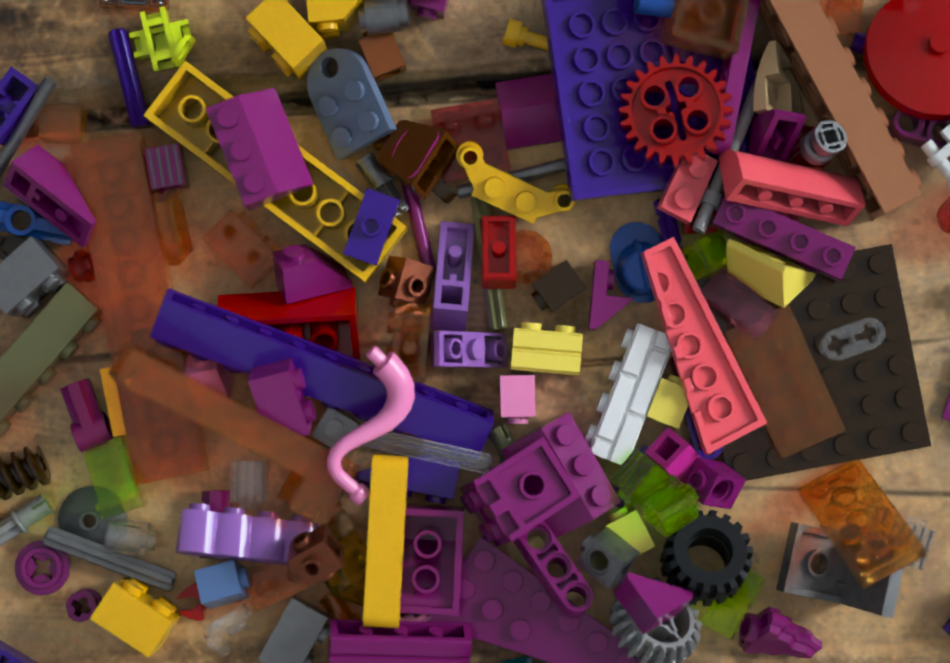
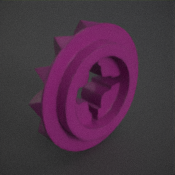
[15,540,71,595]

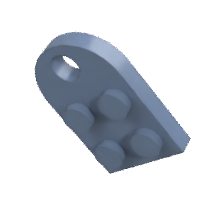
[307,48,397,160]

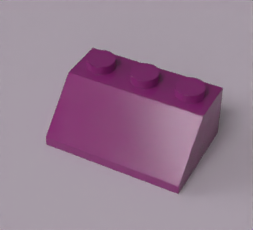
[205,88,314,211]
[500,412,621,538]

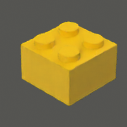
[246,0,328,80]
[90,577,182,658]

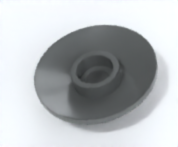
[58,486,127,548]

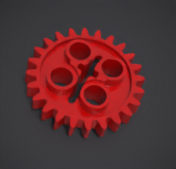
[619,54,733,169]

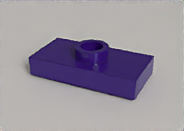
[343,188,400,266]

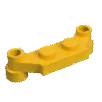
[456,140,576,224]

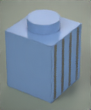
[194,559,252,609]

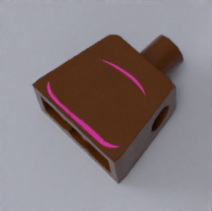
[372,120,460,200]

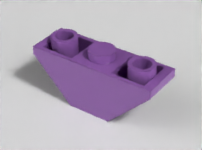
[431,330,507,368]

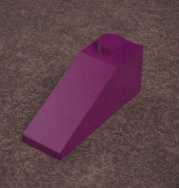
[3,145,96,248]

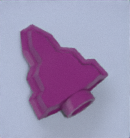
[739,606,822,659]

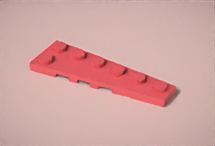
[640,237,767,454]

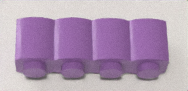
[175,503,321,566]

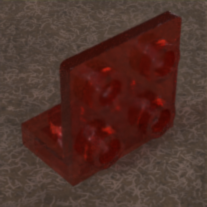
[430,98,510,182]

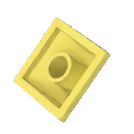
[726,239,816,308]

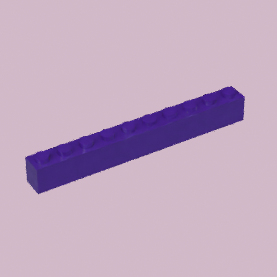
[149,288,494,459]

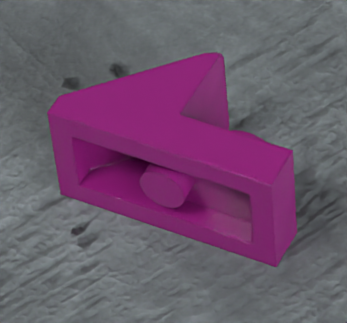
[588,260,634,331]

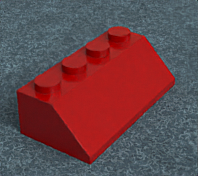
[217,287,361,373]

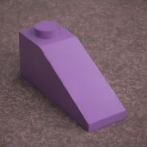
[431,221,475,332]

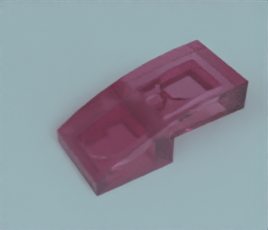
[701,268,778,340]

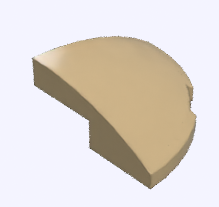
[753,40,805,125]

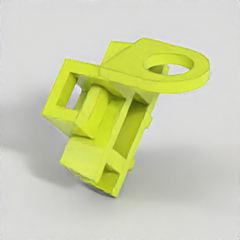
[129,6,196,72]

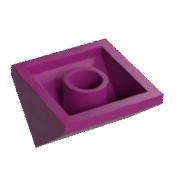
[495,74,562,150]

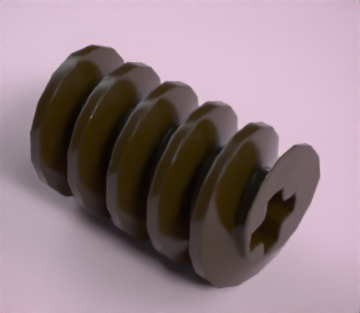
[0,445,51,500]

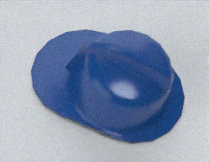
[610,222,663,303]

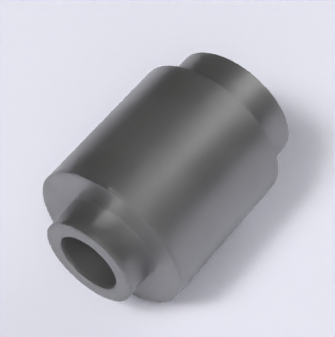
[358,0,410,35]

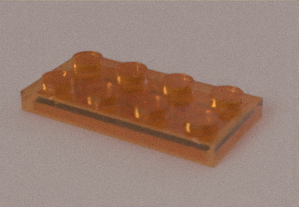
[724,304,846,459]
[797,459,927,589]

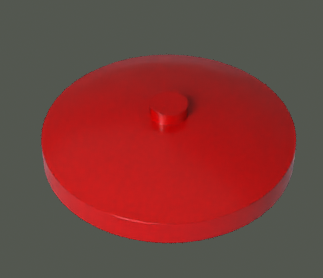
[863,0,950,120]

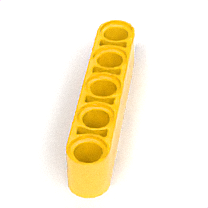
[363,454,409,629]

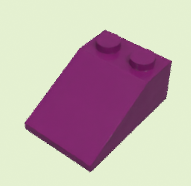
[400,504,465,616]

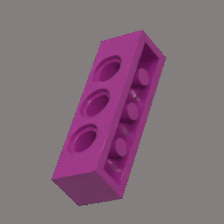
[711,195,856,282]

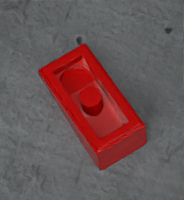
[481,216,516,289]

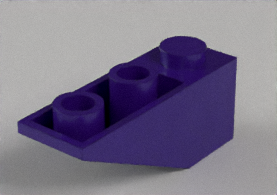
[352,451,462,504]

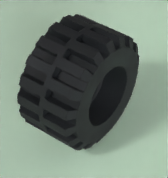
[660,510,753,606]

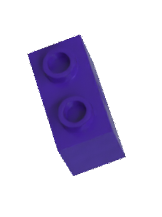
[0,66,39,145]

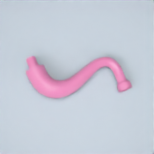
[326,346,415,506]

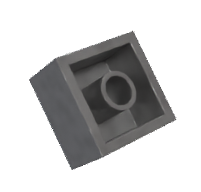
[0,236,73,318]

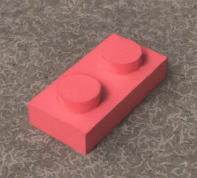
[656,154,718,224]

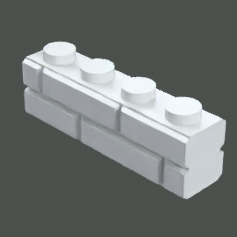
[585,323,671,467]

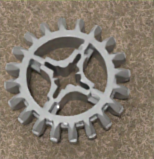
[609,577,703,663]

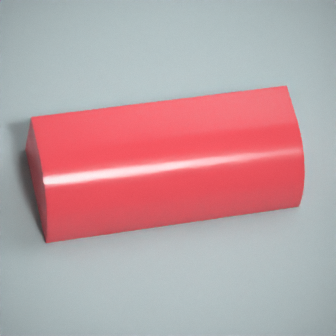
[718,149,866,226]

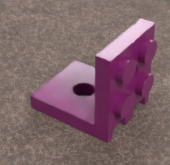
[459,437,581,546]

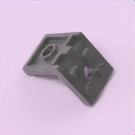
[776,522,908,618]

